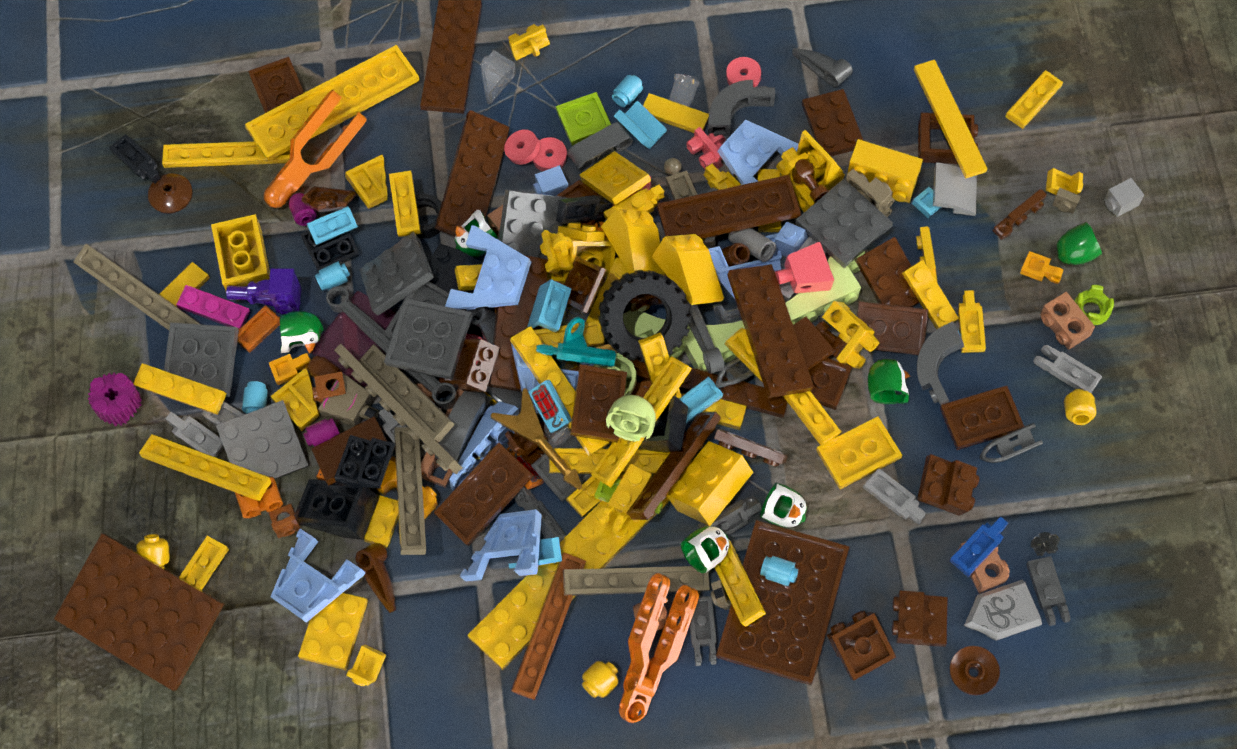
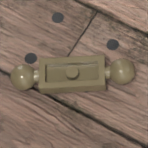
[664,158,697,200]

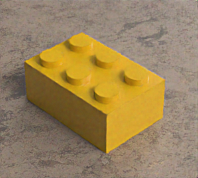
[847,139,923,203]
[211,214,270,290]
[667,441,753,526]

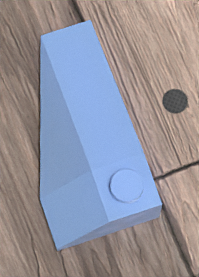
[449,401,519,491]

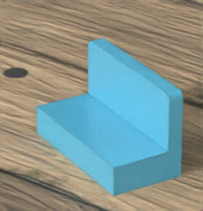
[614,101,667,149]
[307,206,358,245]
[527,279,572,332]
[509,537,562,569]

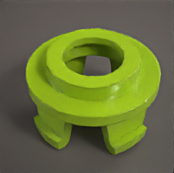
[1075,285,1114,325]

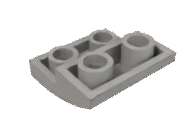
[933,162,977,216]

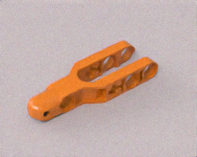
[264,89,367,208]
[618,573,699,723]

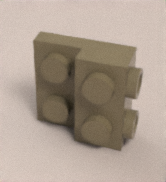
[846,169,895,217]

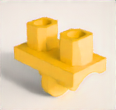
[508,24,550,61]
[540,230,573,274]

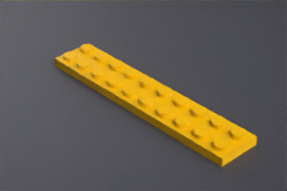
[467,496,670,670]

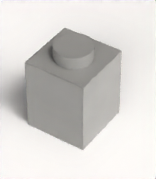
[1104,178,1144,217]

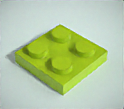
[556,92,611,146]

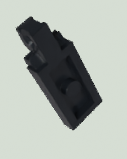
[109,134,161,183]
[556,195,612,224]

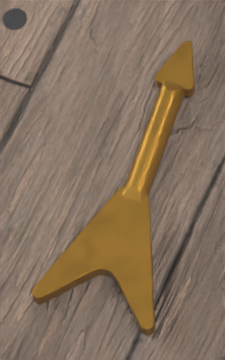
[490,388,582,490]

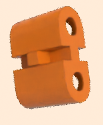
[235,477,283,518]

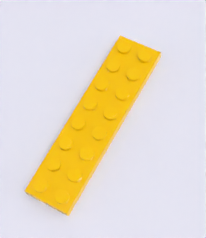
[245,45,419,161]

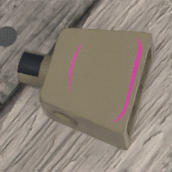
[318,373,379,427]

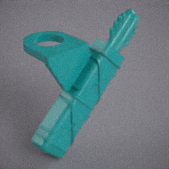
[536,317,616,367]

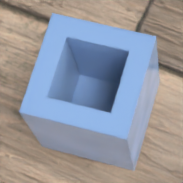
[533,165,568,196]
[774,222,808,257]

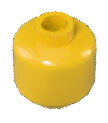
[1064,389,1096,425]
[136,534,170,568]
[582,661,619,698]

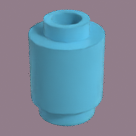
[612,75,643,107]
[315,261,350,291]
[242,381,268,414]
[760,556,798,586]

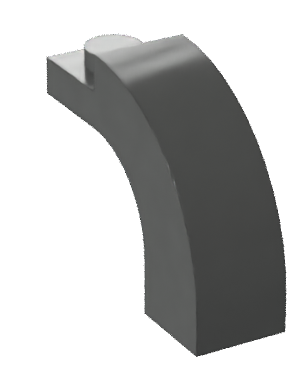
[708,80,775,136]
[917,321,964,406]
[435,391,493,463]

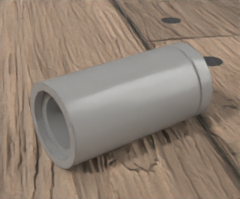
[728,228,776,262]

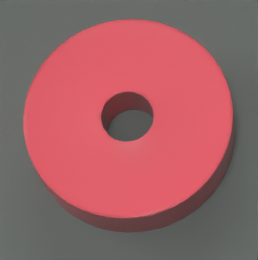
[726,57,761,87]
[504,130,540,165]
[532,137,567,171]

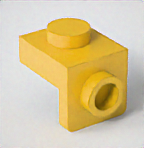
[1045,168,1083,195]
[346,644,386,686]

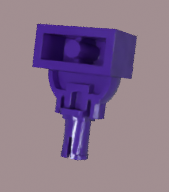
[226,268,302,314]

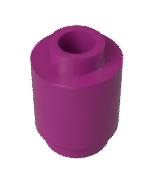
[289,193,316,226]
[303,418,340,447]

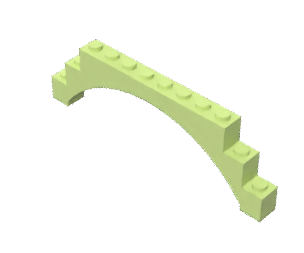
[623,251,865,372]

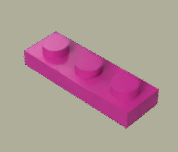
[176,285,250,329]

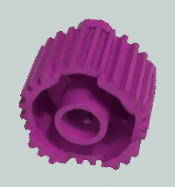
[88,373,142,426]

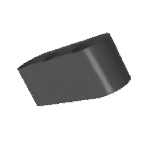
[567,122,633,172]

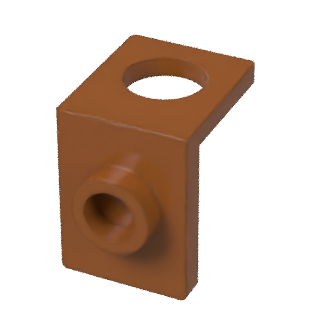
[312,372,346,405]
[269,504,301,538]

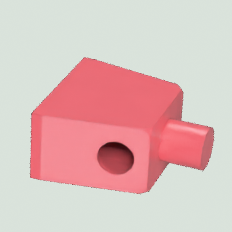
[775,242,834,293]

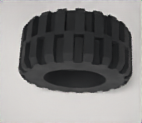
[598,270,691,362]

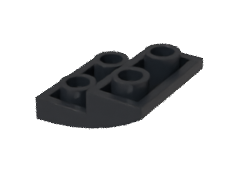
[300,230,360,272]
[334,435,395,488]

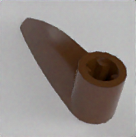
[355,542,396,613]

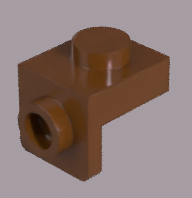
[505,430,548,456]

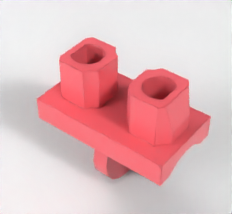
[687,127,726,169]

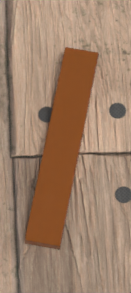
[511,552,586,700]

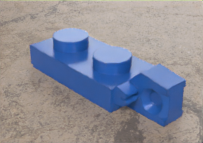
[950,517,1008,577]

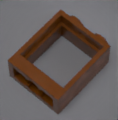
[918,112,978,164]
[439,339,500,392]

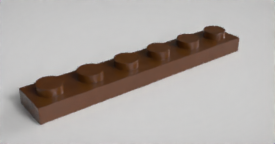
[627,412,721,520]

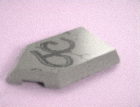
[964,580,1042,641]

